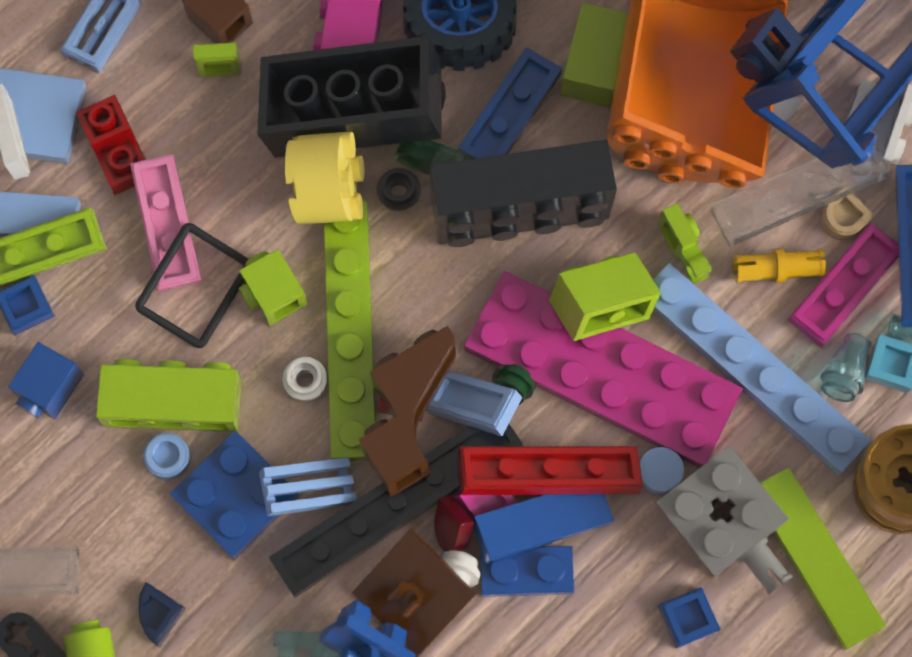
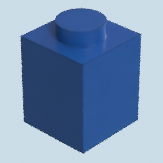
[8,342,85,419]

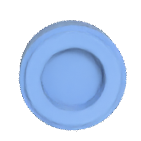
[143,433,191,480]
[640,447,684,494]

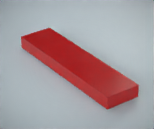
[457,446,643,495]

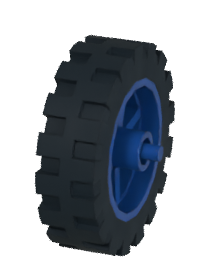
[403,0,517,71]

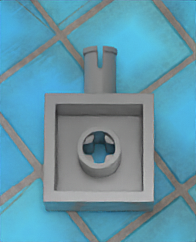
[657,445,793,595]

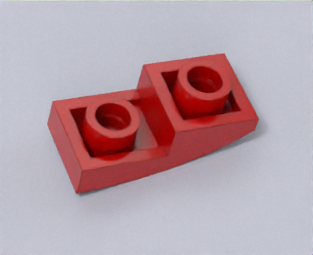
[76,95,146,195]

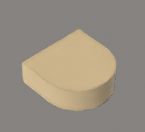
[820,186,876,240]

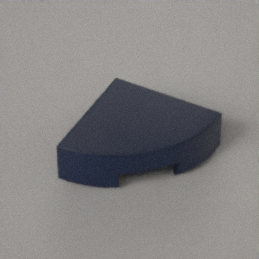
[139,582,186,647]

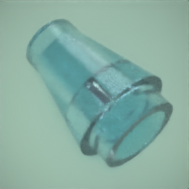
[820,333,871,402]

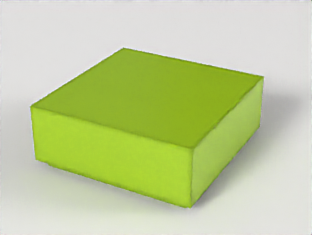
[193,43,241,77]

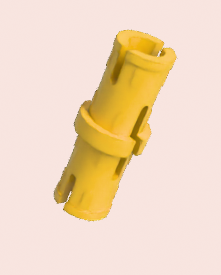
[733,248,826,283]

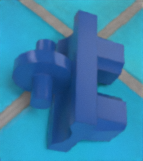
[319,601,416,657]

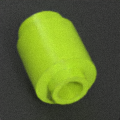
[63,620,115,657]

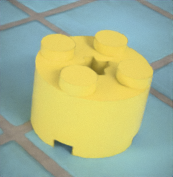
[285,132,365,224]

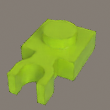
[657,203,712,284]

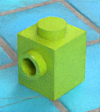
[238,249,308,327]

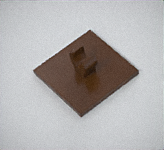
[352,528,477,657]

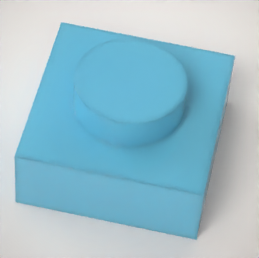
[864,334,912,393]

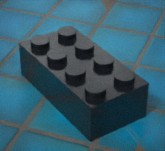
[257,36,442,158]
[430,139,617,247]

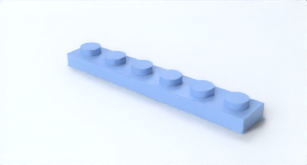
[653,263,871,476]

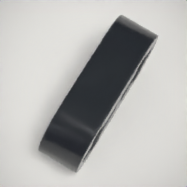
[0,612,66,657]

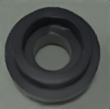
[377,168,420,211]

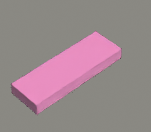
[130,154,202,292]

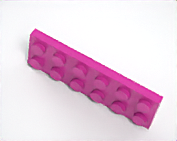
[464,271,743,468]

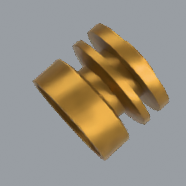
[852,424,912,535]

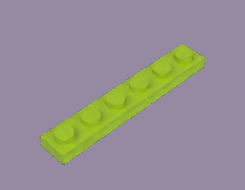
[324,201,375,461]

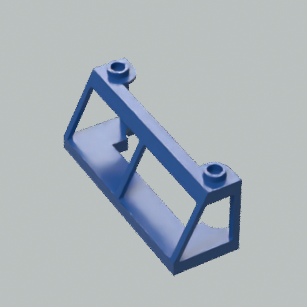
[742,0,912,169]

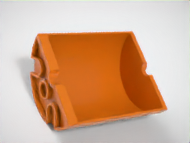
[606,0,789,188]

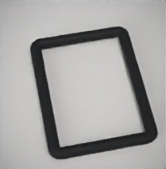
[135,223,249,348]

